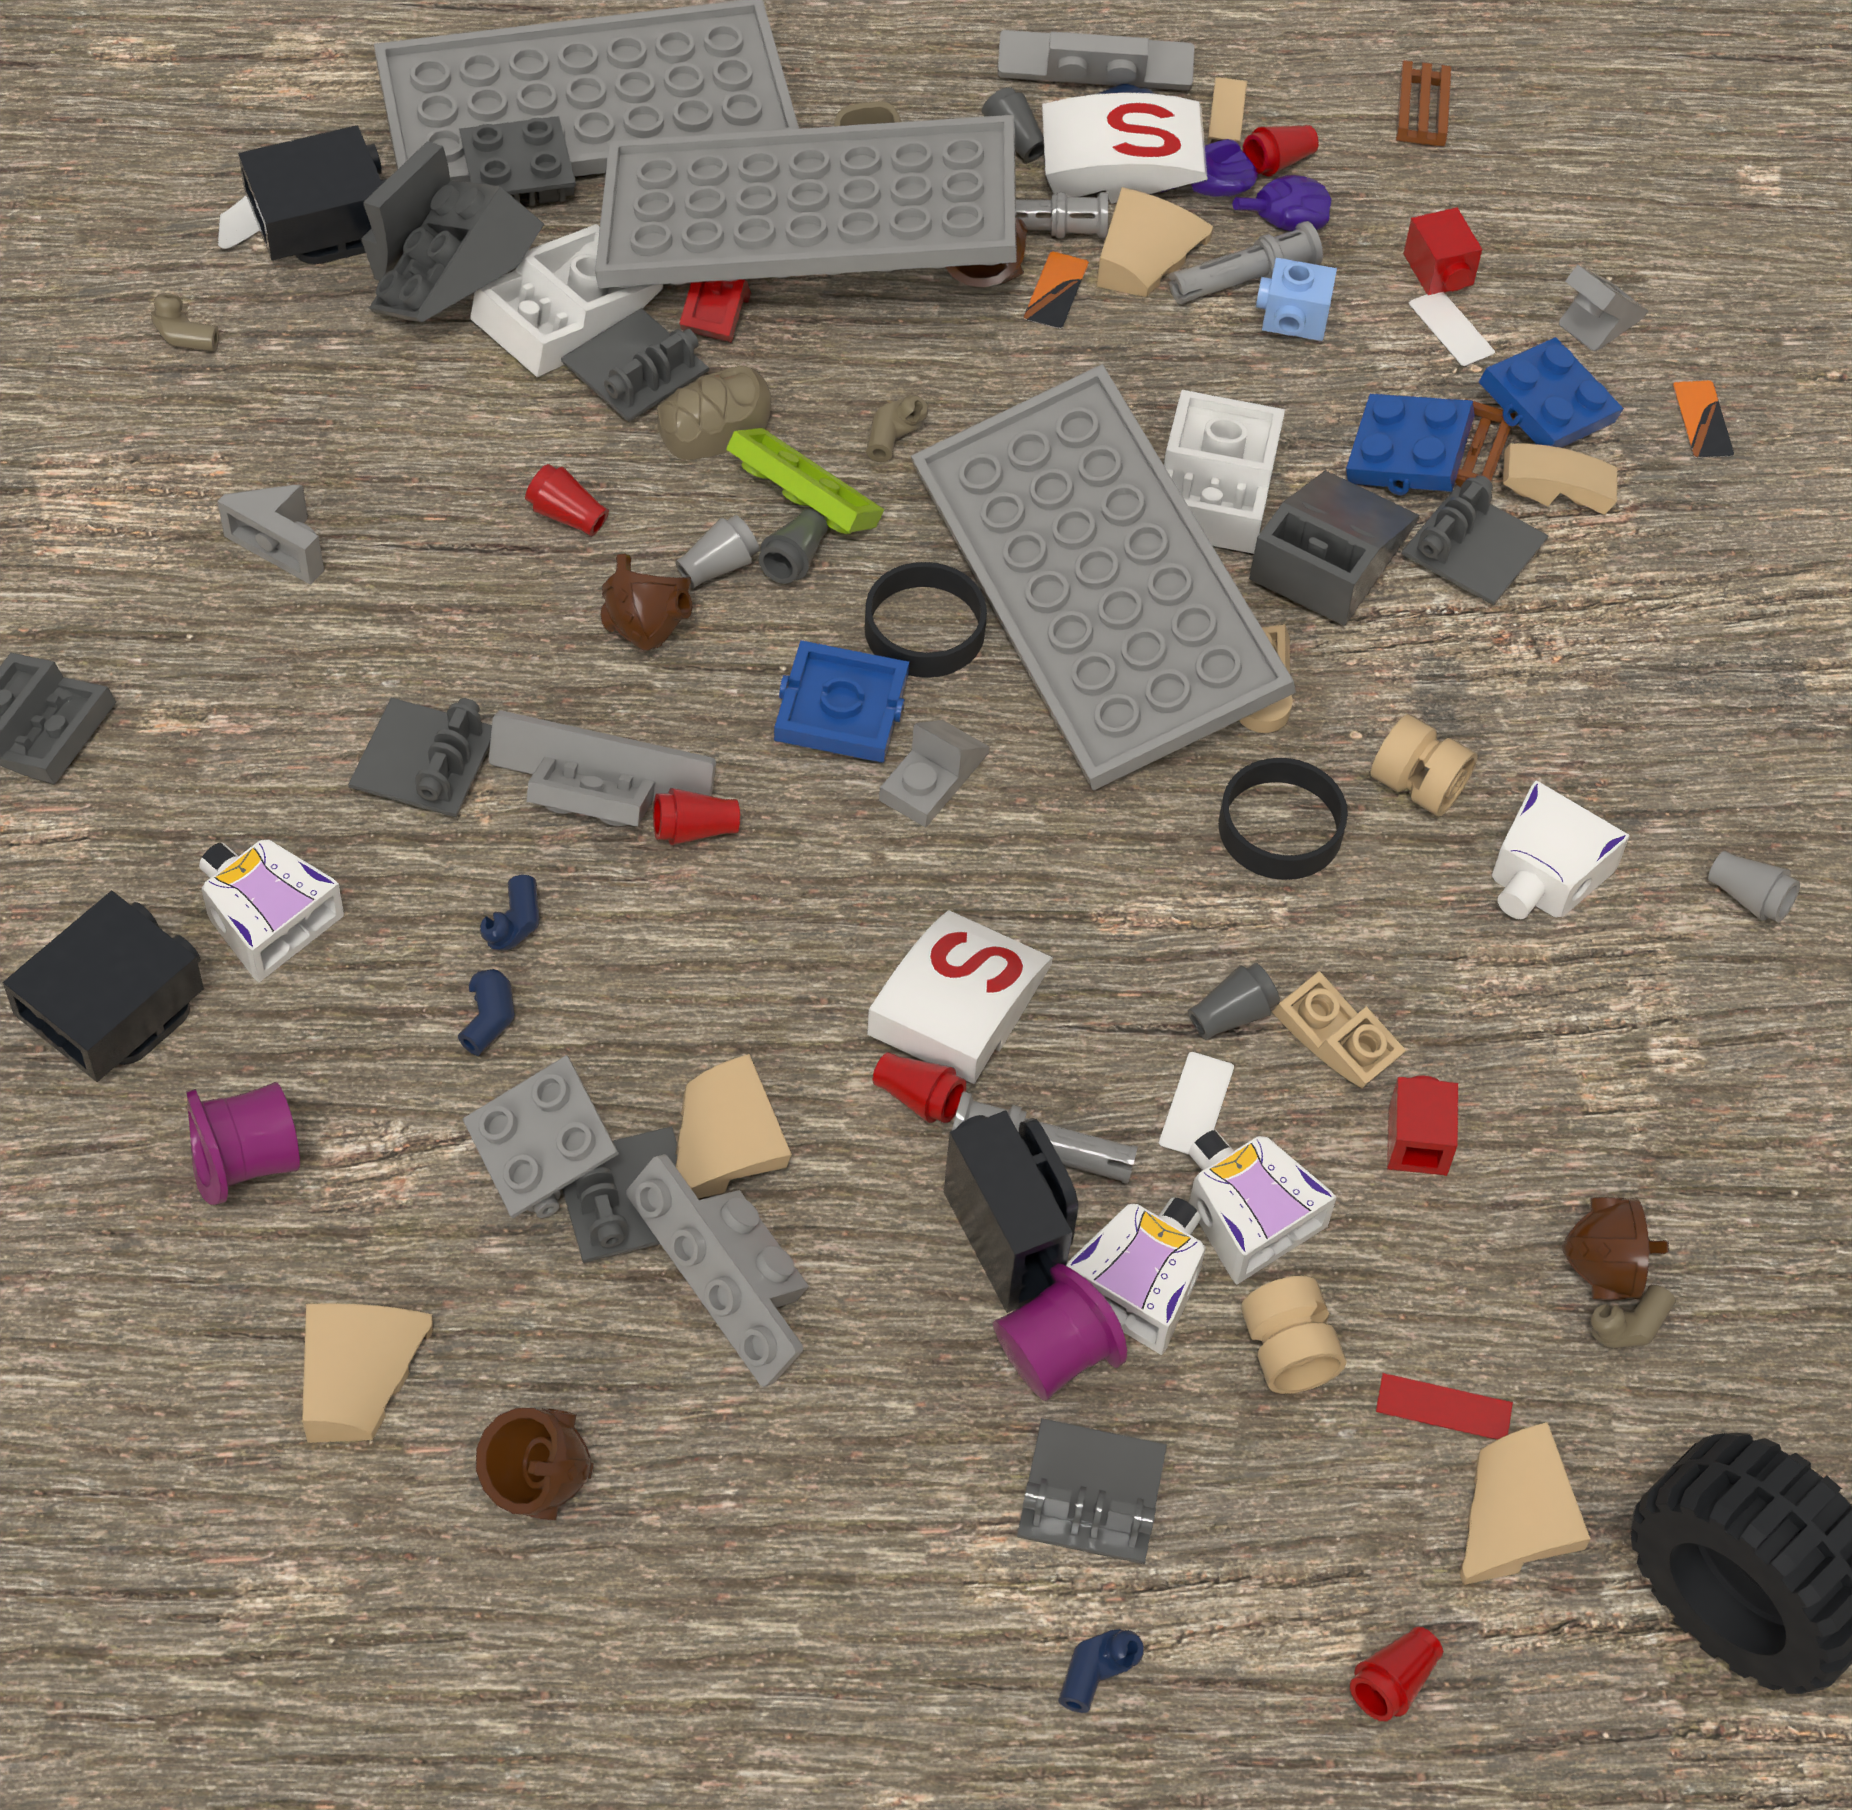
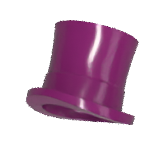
[186,1082,300,1205]
[993,1263,1127,1402]

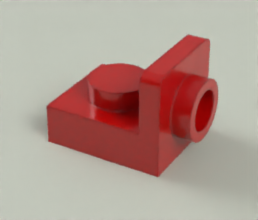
[679,279,751,343]

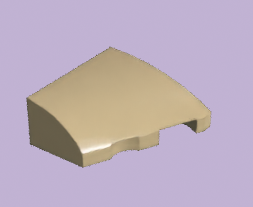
[1096,187,1213,297]
[675,1054,792,1199]
[302,1303,433,1443]
[1460,1422,1590,1585]

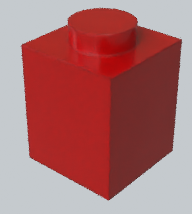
[1403,207,1483,295]
[1387,1075,1458,1176]

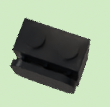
[238,125,388,264]
[3,890,204,1082]
[943,1110,1078,1313]

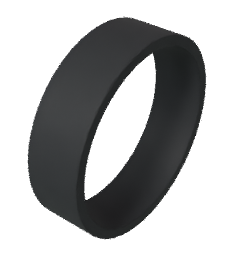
[865,562,987,678]
[1218,758,1348,880]

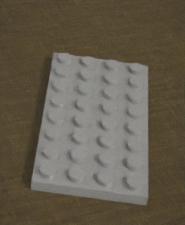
[374,0,799,183]
[595,115,1017,288]
[911,364,1296,791]

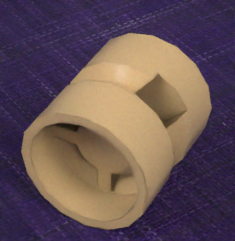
[1370,714,1478,817]
[1241,1276,1347,1394]

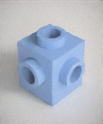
[1256,258,1337,341]

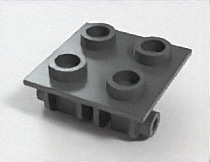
[459,116,576,206]
[561,308,709,422]
[1401,475,1549,605]
[348,697,492,818]
[562,1126,677,1263]
[1017,1418,1167,1564]

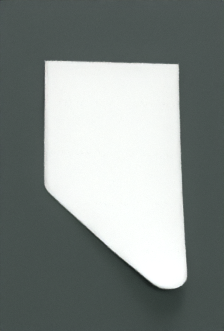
[218,196,260,249]

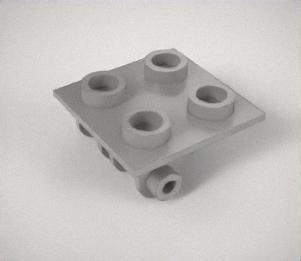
[462,1055,619,1218]

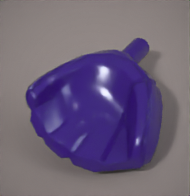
[1160,139,1258,197]
[1233,175,1332,231]

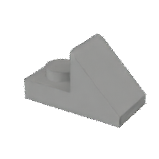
[1559,265,1649,351]
[217,485,324,585]
[879,720,989,828]

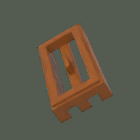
[1396,60,1451,146]
[1455,399,1516,487]

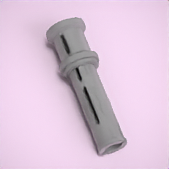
[1016,192,1108,239]
[1169,221,1323,304]
[952,1092,1138,1184]

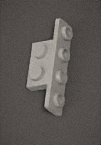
[998,30,1194,90]
[489,710,716,827]
[626,1154,809,1387]

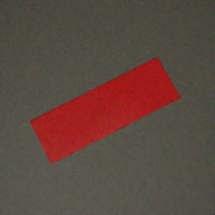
[1376,1373,1513,1440]

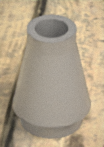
[675,515,760,589]
[1708,851,1800,922]

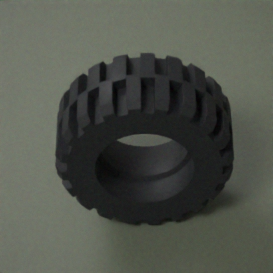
[1631,1432,1852,1694]

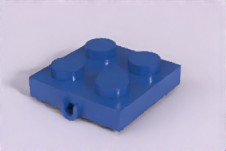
[1478,337,1624,448]
[1346,394,1475,495]
[774,640,909,763]

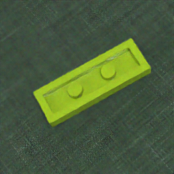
[726,428,885,534]

